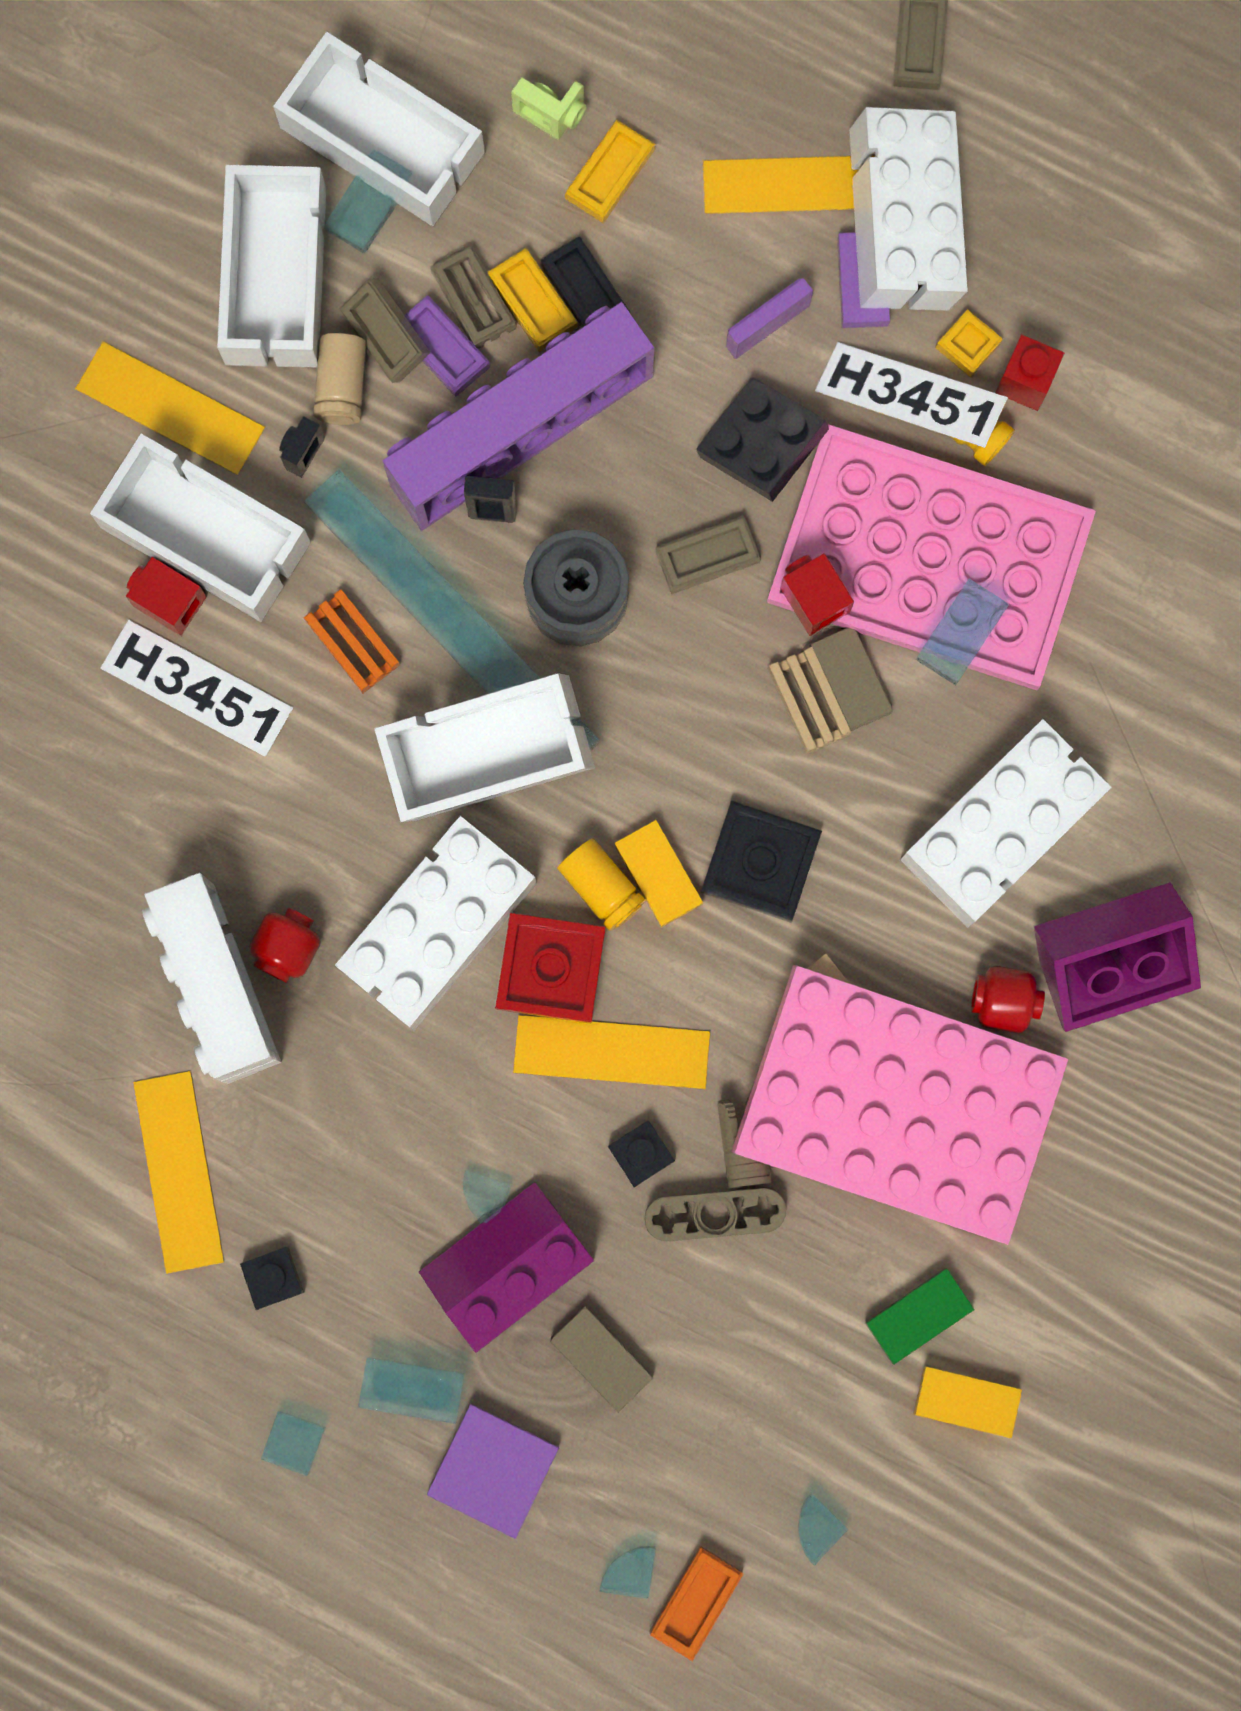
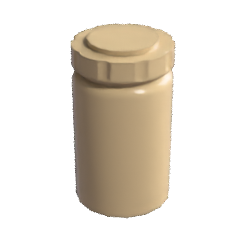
[314,333,366,425]

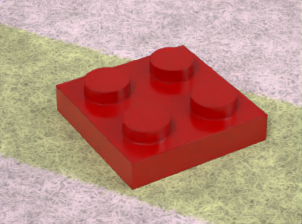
[495,913,606,1024]

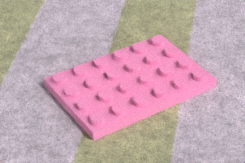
[767,424,1096,690]
[731,965,1069,1245]

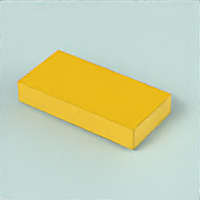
[565,120,655,224]
[487,248,578,352]
[614,820,703,928]
[914,1366,1022,1438]

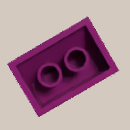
[1034,882,1201,1032]
[419,1182,594,1353]

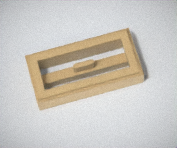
[768,647,851,754]

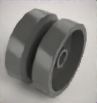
[523,529,629,647]

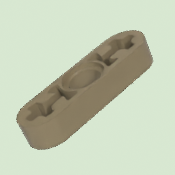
[644,1188,786,1241]

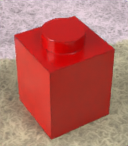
[995,334,1065,411]
[780,553,854,636]
[126,557,207,636]

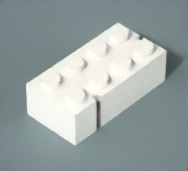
[273,31,485,227]
[849,107,968,311]
[217,165,326,367]
[90,434,310,622]
[374,673,595,822]
[901,719,1112,928]
[335,816,537,1031]
[142,873,282,1084]

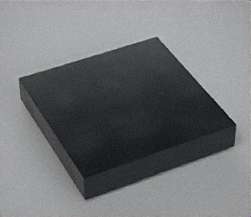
[701,801,822,923]

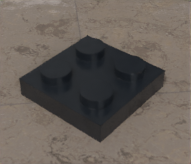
[696,377,829,502]

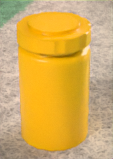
[557,838,646,931]

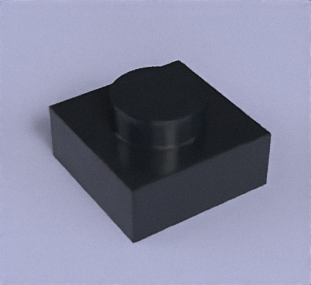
[279,416,325,478]
[608,1120,675,1187]
[240,1247,304,1310]

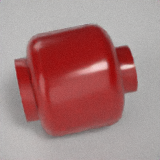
[248,908,321,983]
[971,966,1045,1033]

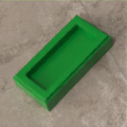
[865,1268,975,1365]

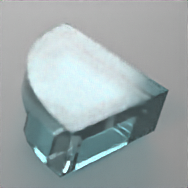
[463,1170,512,1224]
[798,1493,848,1566]
[599,1546,655,1599]

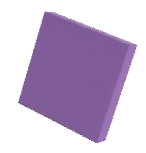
[427,1403,559,1539]

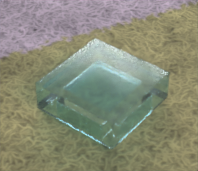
[261,1411,326,1476]

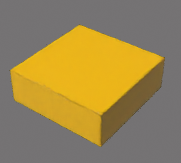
[936,309,1003,378]

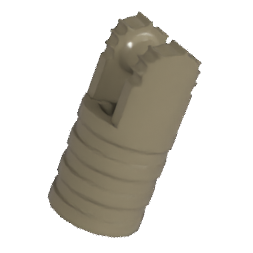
[717,1097,772,1188]

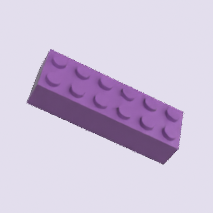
[382,302,654,531]

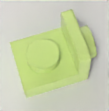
[512,77,587,140]

